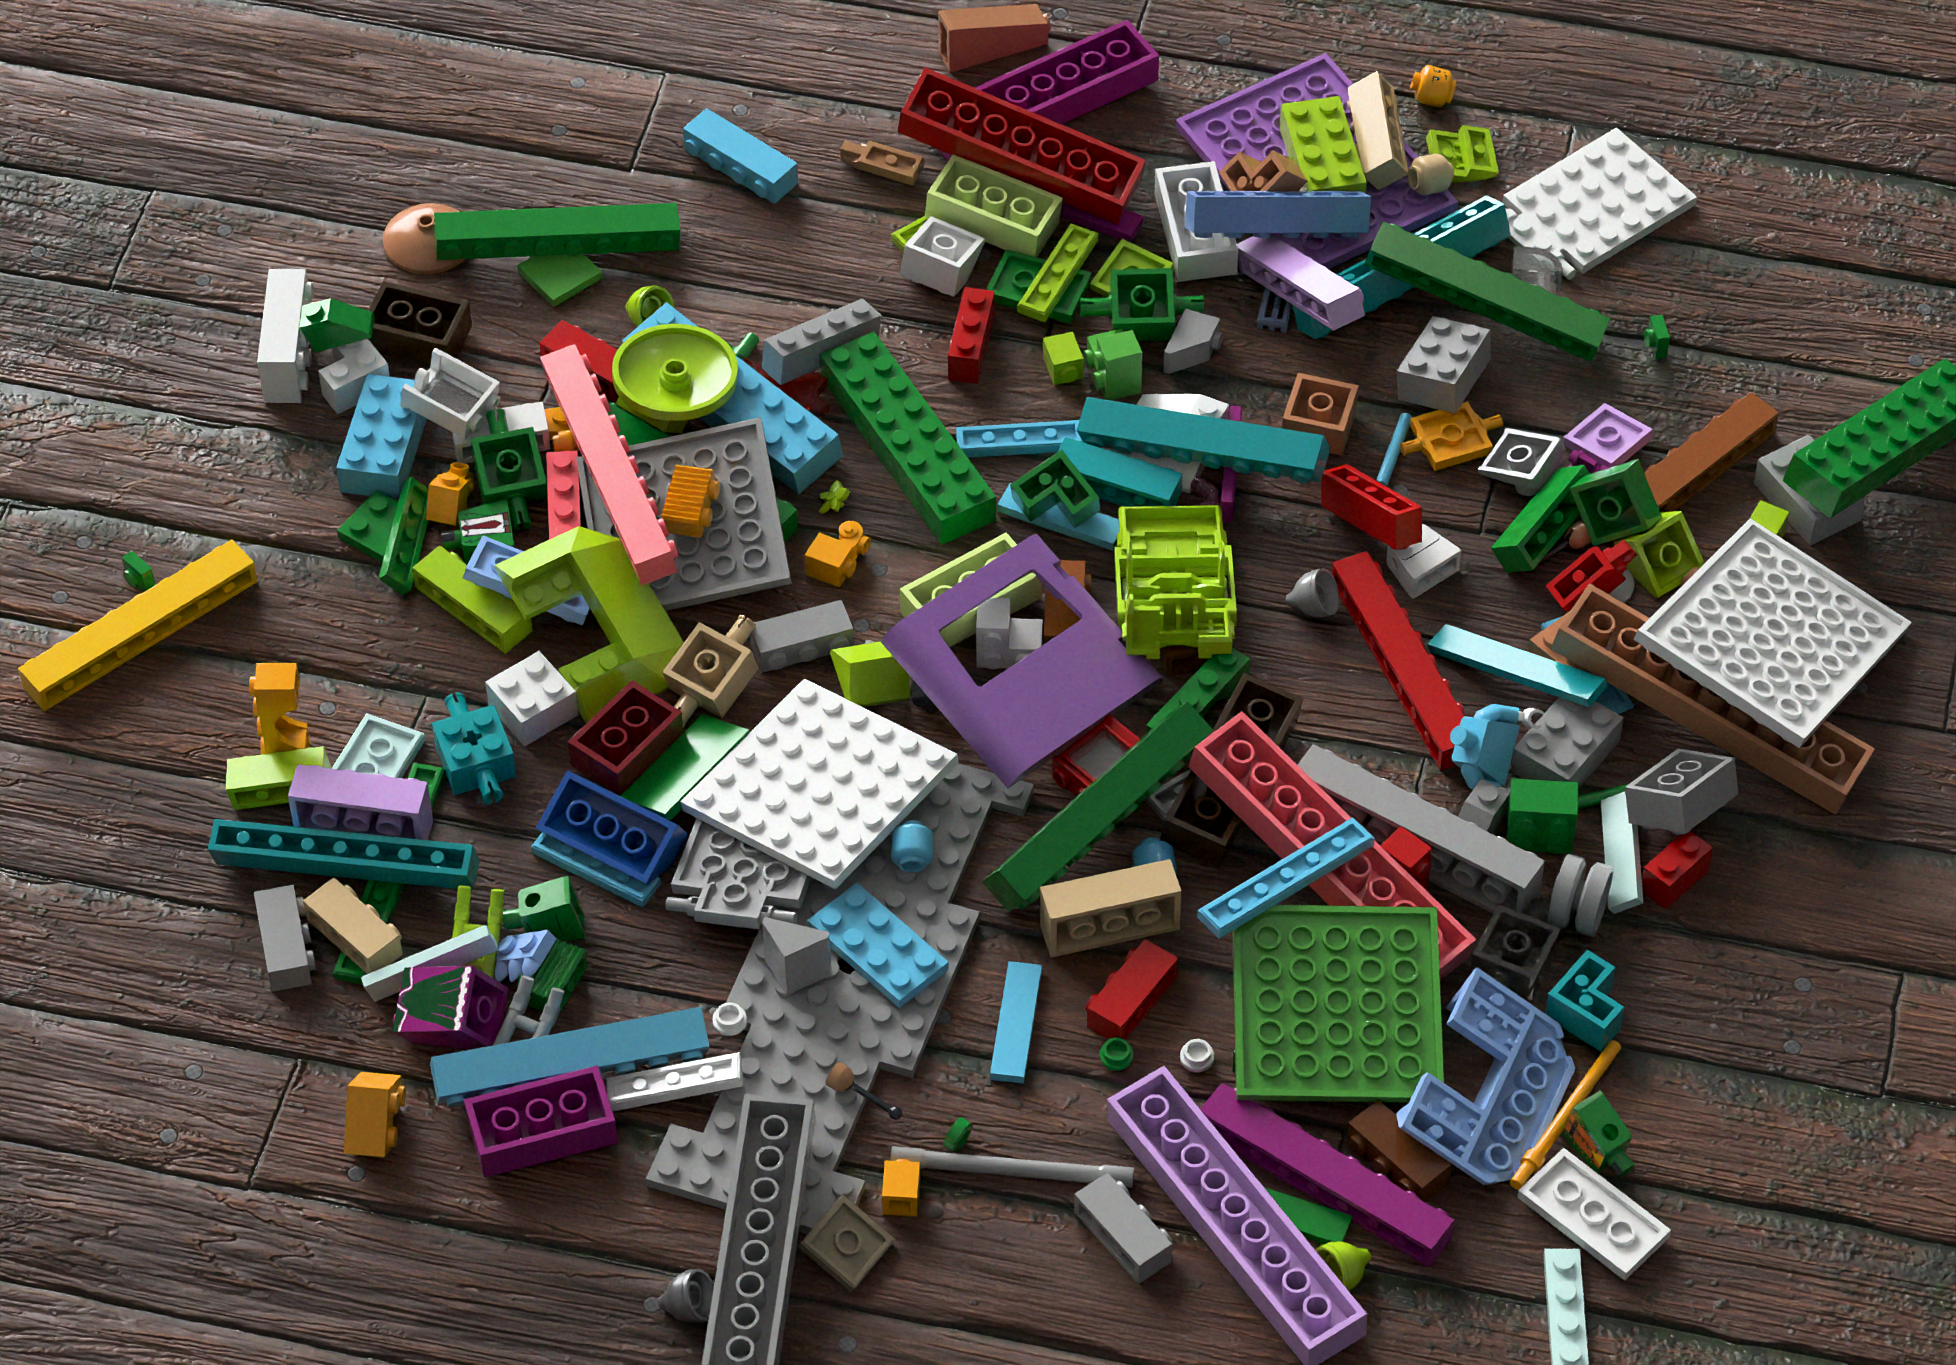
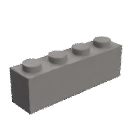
[762,298,881,385]

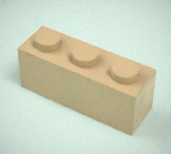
[303,878,403,974]

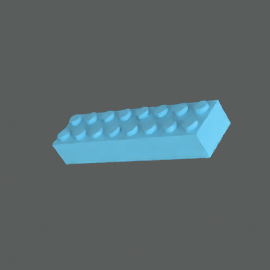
[622,302,843,495]

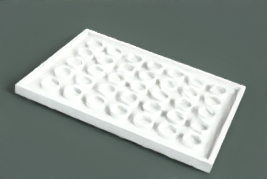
[1633,518,1912,748]

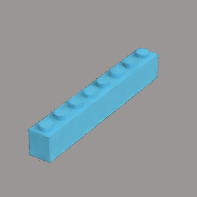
[430,1007,709,1107]

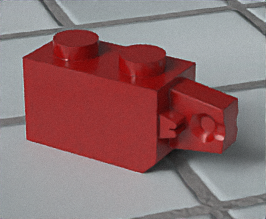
[1546,540,1637,612]

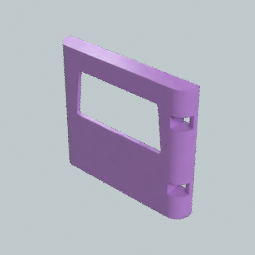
[881,534,1163,789]

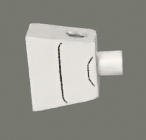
[1386,524,1461,599]

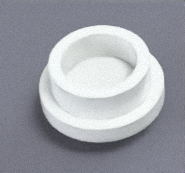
[713,1002,747,1036]
[1180,1039,1214,1072]

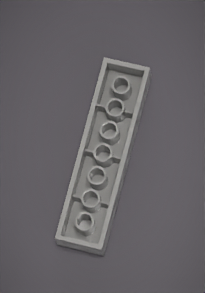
[1297,744,1545,927]

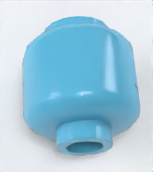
[890,820,934,872]

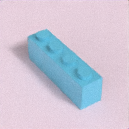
[683,108,798,204]

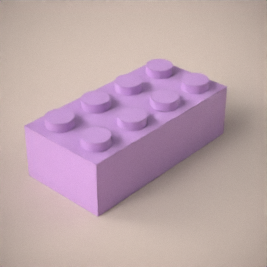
[288,764,433,840]

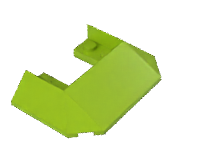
[494,526,684,724]

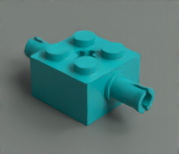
[431,692,516,804]

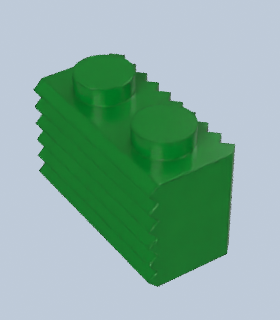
[517,939,587,1017]

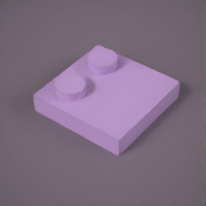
[1564,403,1653,468]

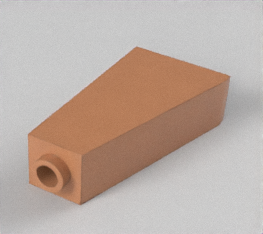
[938,4,1051,73]

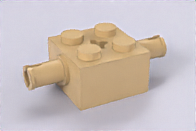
[662,615,759,728]

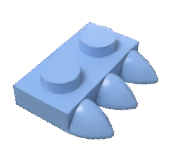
[494,930,557,982]

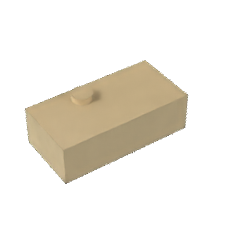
[1040,859,1181,958]

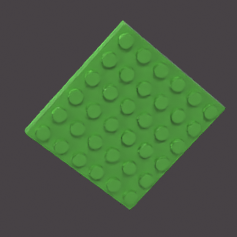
[1233,905,1444,1103]

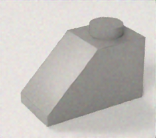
[1163,309,1223,374]
[1458,779,1510,835]

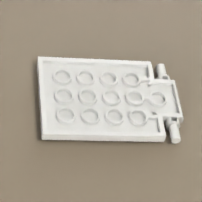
[1495,128,1697,280]

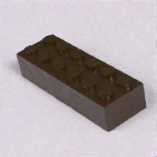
[1160,673,1303,867]

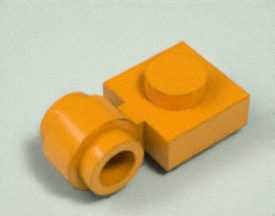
[544,407,580,452]

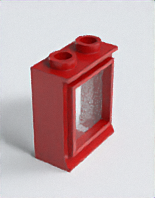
[1052,714,1140,797]

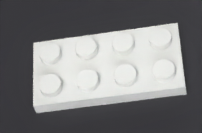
[1517,1148,1671,1281]

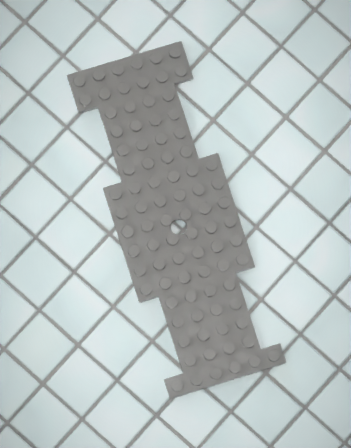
[646,763,1034,1234]

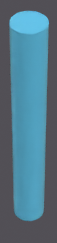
[1376,413,1412,487]

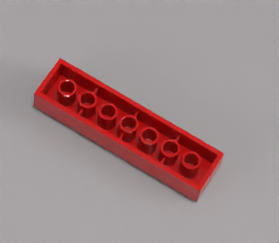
[897,67,1146,225]

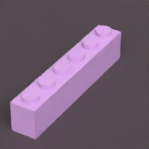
[1237,234,1365,331]

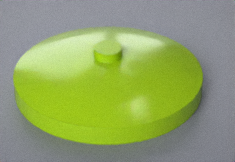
[612,324,738,421]

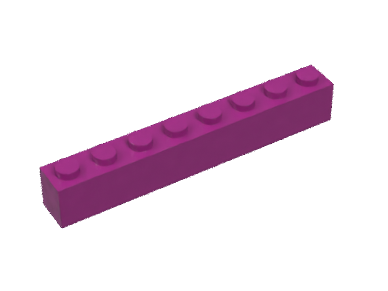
[1200,1083,1454,1267]

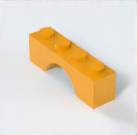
[249,663,311,755]

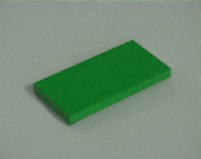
[621,714,750,821]

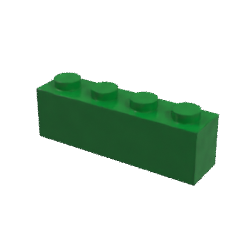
[1491,465,1590,573]

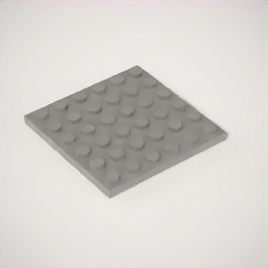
[576,417,792,611]

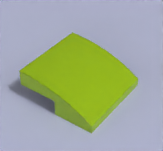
[1426,125,1499,182]

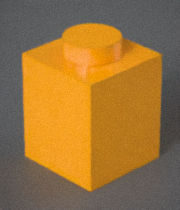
[882,1159,920,1216]

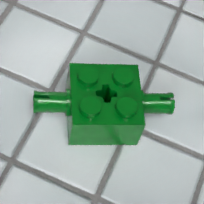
[1080,268,1204,341]
[471,409,547,531]

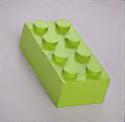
[1280,96,1367,193]

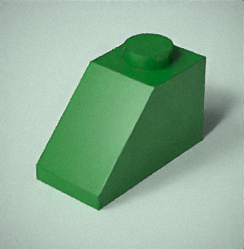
[299,298,375,352]

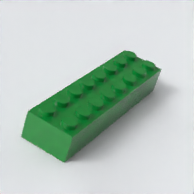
[820,331,996,545]
[1782,358,1956,519]
[982,701,1213,912]

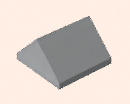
[762,917,832,995]

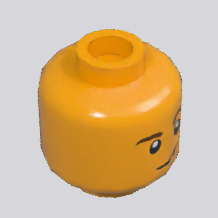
[1410,65,1456,108]

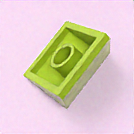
[830,642,910,707]

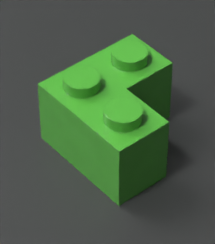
[1083,328,1142,401]

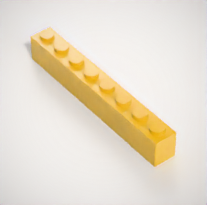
[18,540,258,711]

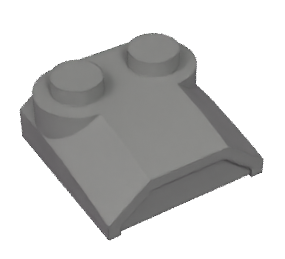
[1478,428,1563,496]

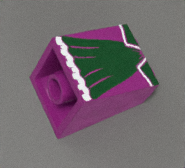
[392,966,509,1050]

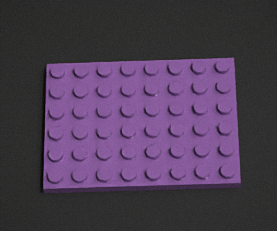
[1176,53,1458,269]

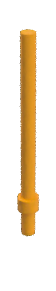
[1510,1040,1621,1190]

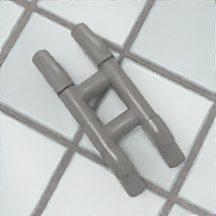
[492,976,565,1046]

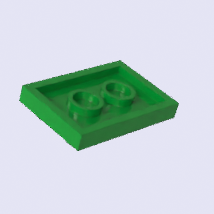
[986,249,1092,324]

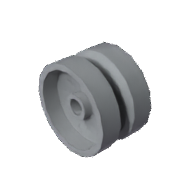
[1547,854,1614,938]

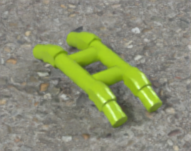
[452,885,504,979]

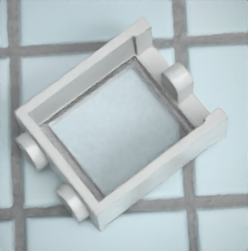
[400,348,500,441]

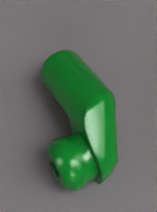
[726,333,759,361]

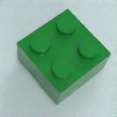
[1570,459,1662,546]
[1506,778,1578,854]

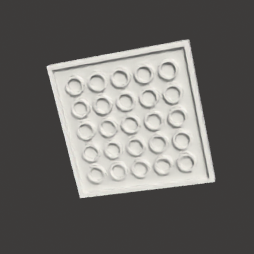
[680,679,959,889]

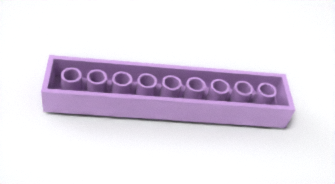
[1107,1066,1367,1365]

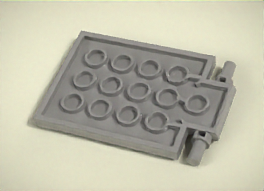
[665,818,812,929]

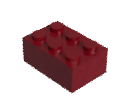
[568,680,684,796]

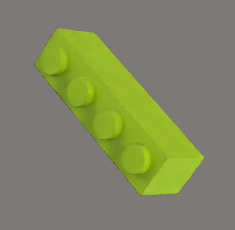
[412,545,533,654]

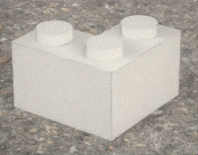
[318,339,390,414]
[976,597,1043,669]

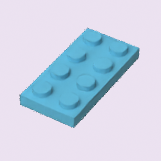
[807,882,949,1008]

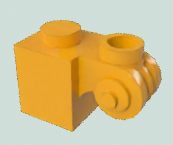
[426,462,475,526]
[805,521,871,588]

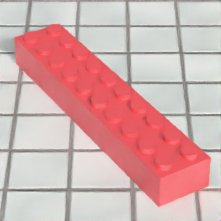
[1188,711,1476,981]

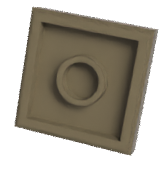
[798,1194,895,1292]

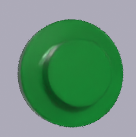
[1099,1038,1134,1071]

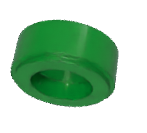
[943,1117,973,1153]

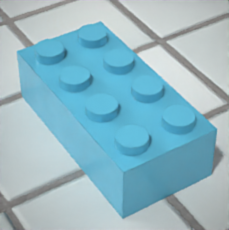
[336,374,430,500]

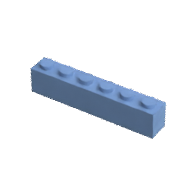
[1185,191,1371,238]

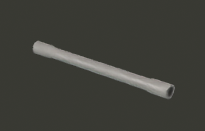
[891,1146,1134,1188]

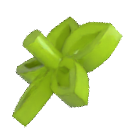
[818,480,850,514]

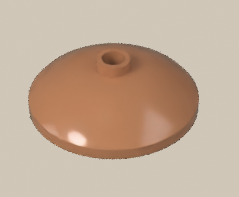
[383,203,465,275]

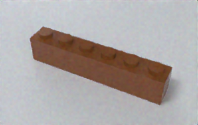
[1644,392,1779,512]

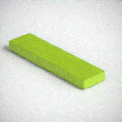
[1017,224,1098,322]

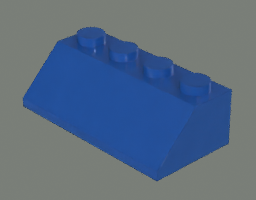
[536,770,689,885]

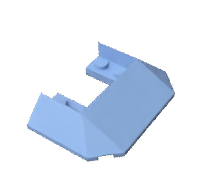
[1396,968,1575,1185]

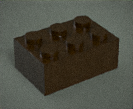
[368,281,472,366]

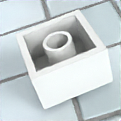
[485,651,578,747]

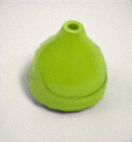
[625,285,674,327]
[1315,1241,1371,1291]

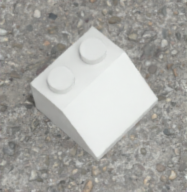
[900,216,985,297]

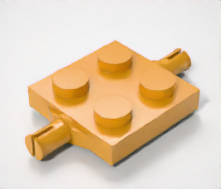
[1400,401,1503,471]

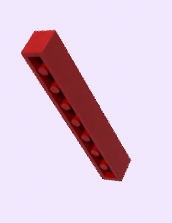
[1331,551,1466,771]

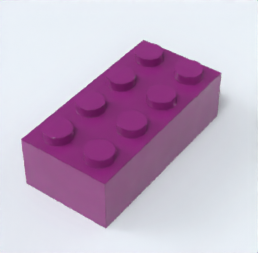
[464,1065,618,1178]

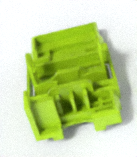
[1114,505,1237,659]

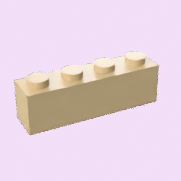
[1347,71,1409,190]

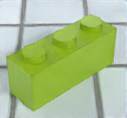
[226,746,332,810]

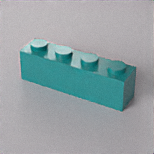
[1058,437,1183,507]

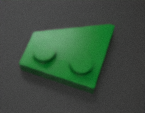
[337,490,398,563]

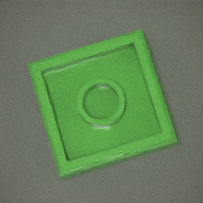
[517,253,603,307]

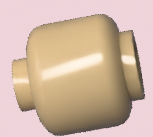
[1407,154,1454,196]

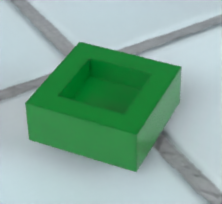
[1644,314,1670,359]
[122,550,155,593]

